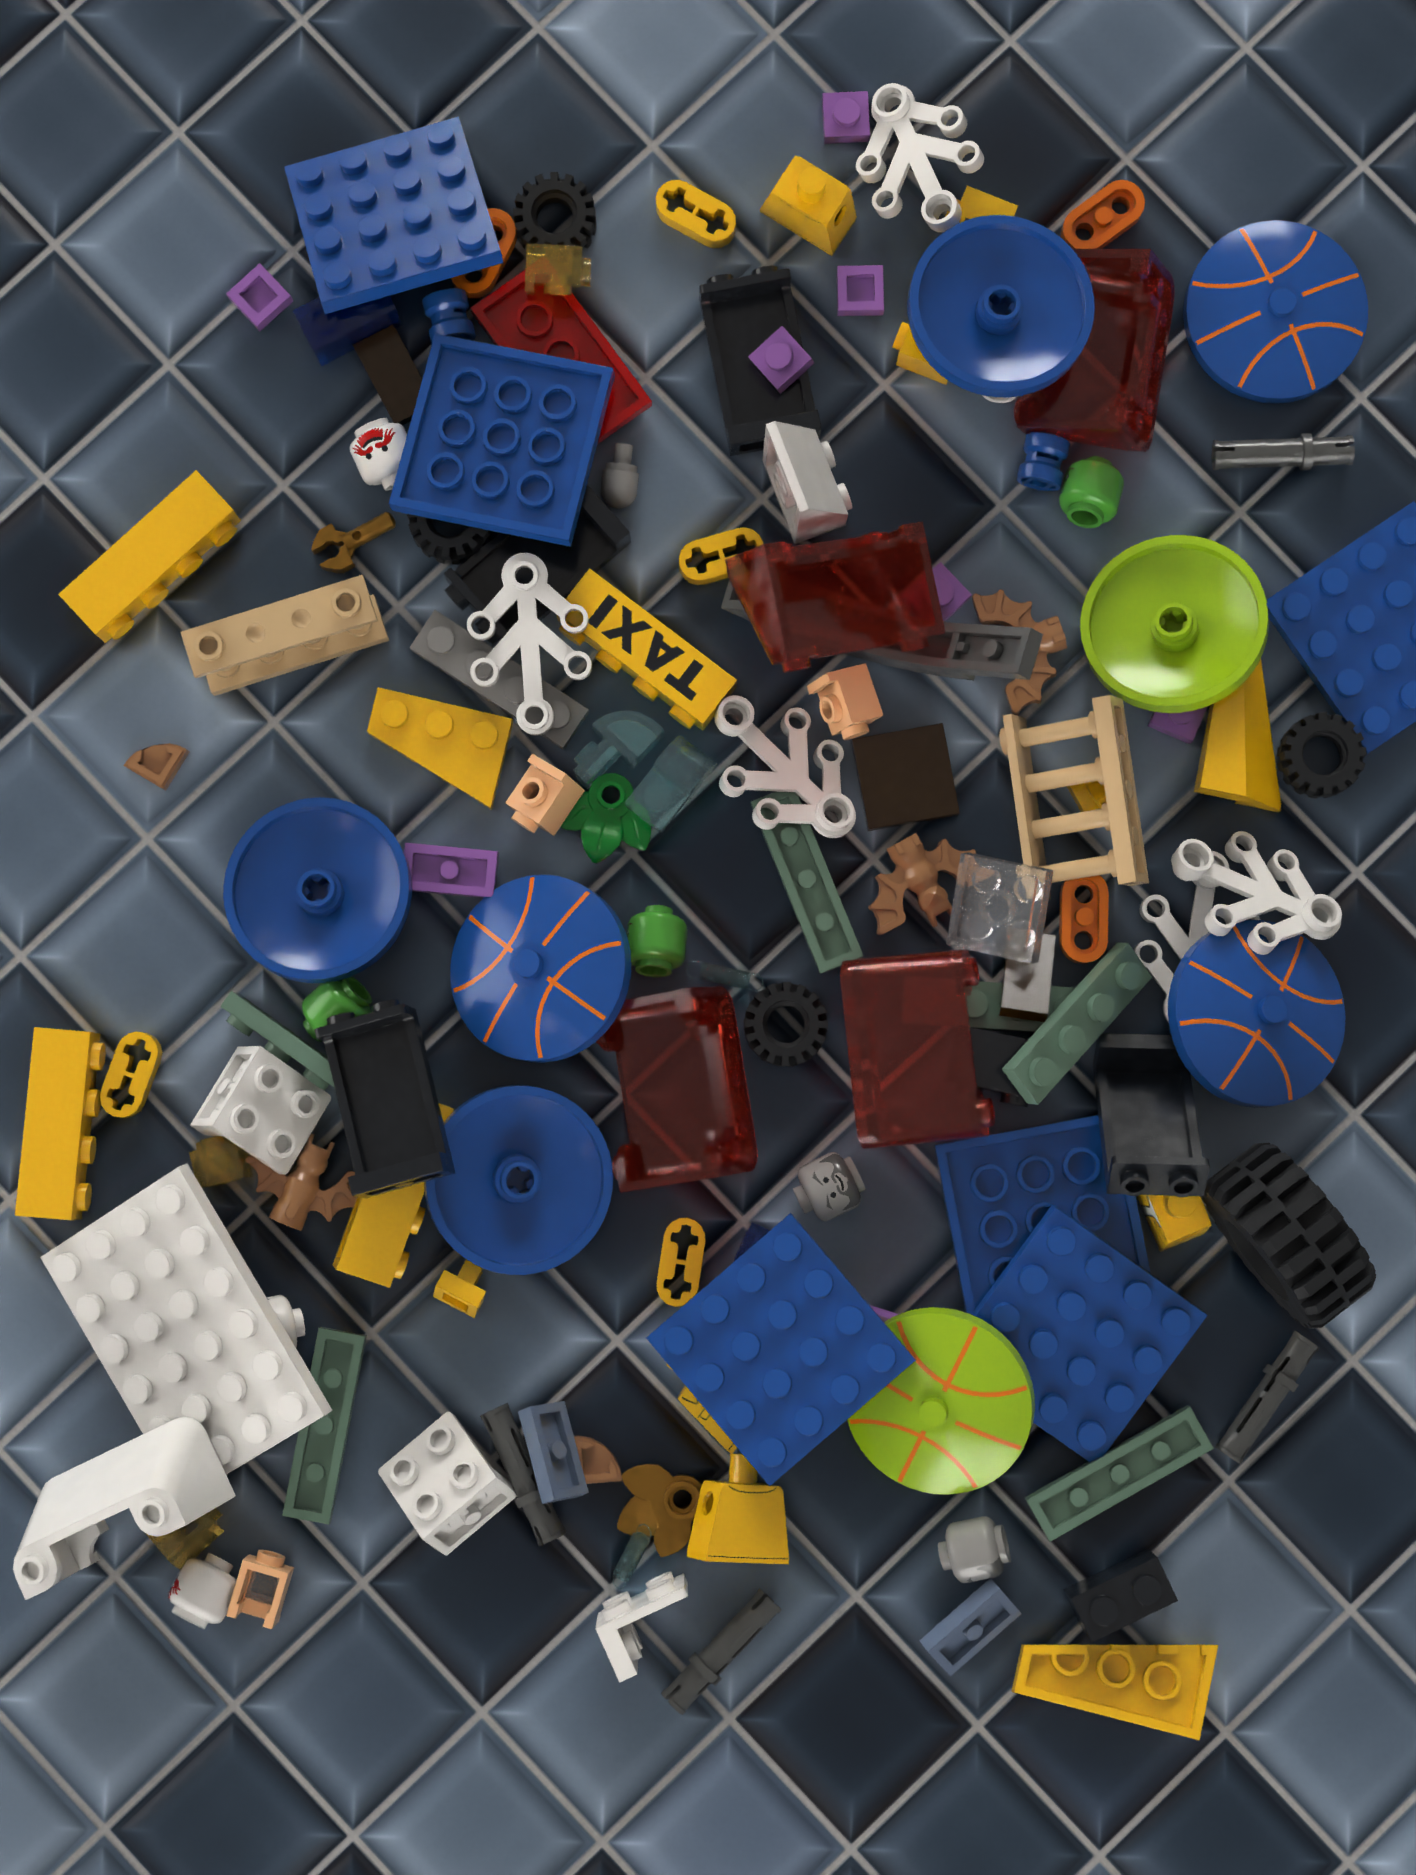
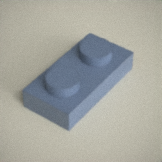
[518,1401,589,1504]
[919,1578,1022,1676]

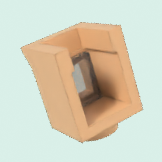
[226,1549,294,1629]

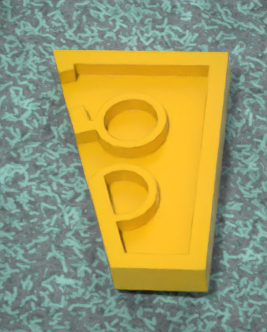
[367,687,513,810]

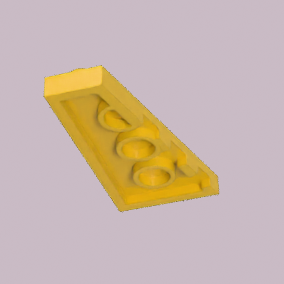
[1011,1644,1218,1740]

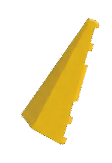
[1194,659,1281,812]

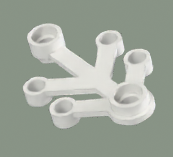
[856,83,984,232]
[467,553,592,736]
[714,695,856,838]
[1171,831,1342,955]
[1133,851,1260,1023]

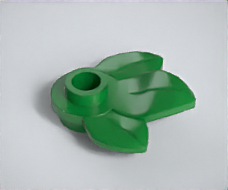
[561,773,651,864]

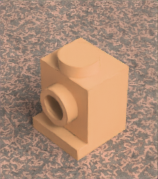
[807,663,884,740]
[505,754,585,836]

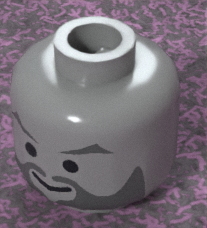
[793,1152,866,1222]
[938,1516,1011,1583]

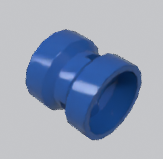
[422,288,476,346]
[1016,432,1071,491]

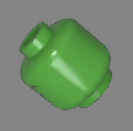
[1059,456,1124,528]
[626,905,688,977]
[302,976,372,1042]

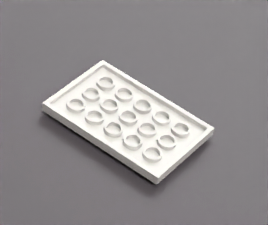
[40,1163,333,1475]

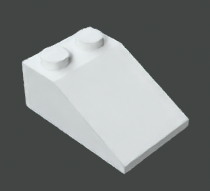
[762,421,853,544]

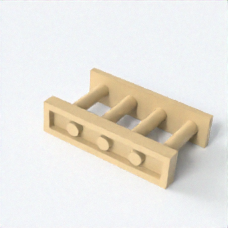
[180,575,389,696]
[999,695,1149,901]

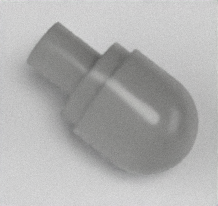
[601,443,639,509]

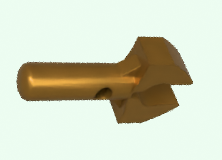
[311,512,396,573]

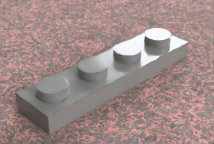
[409,610,589,750]

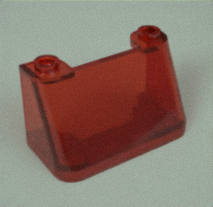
[1014,249,1175,452]
[725,522,946,673]
[840,949,995,1149]
[595,986,758,1193]

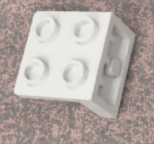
[190,1046,331,1175]
[378,1412,517,1556]
[595,1571,688,1683]

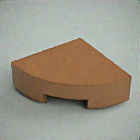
[123,743,190,791]
[574,1436,622,1484]

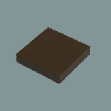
[851,723,960,831]

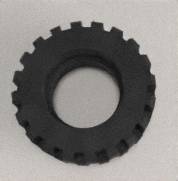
[1201,1143,1376,1329]

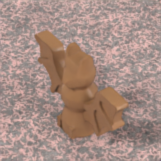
[972,589,1067,715]
[868,833,992,935]
[246,1133,357,1231]

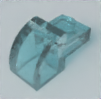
[573,710,665,789]
[625,735,718,833]

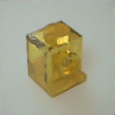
[525,243,592,296]
[189,1136,253,1189]
[143,1508,224,1570]

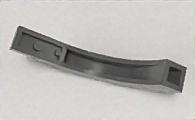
[721,564,1043,681]

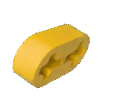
[656,180,736,249]
[679,527,764,585]
[100,1032,163,1118]
[657,1217,705,1307]

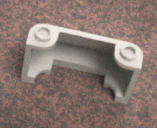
[13,1416,236,1600]

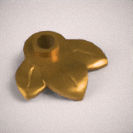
[617,1464,702,1557]

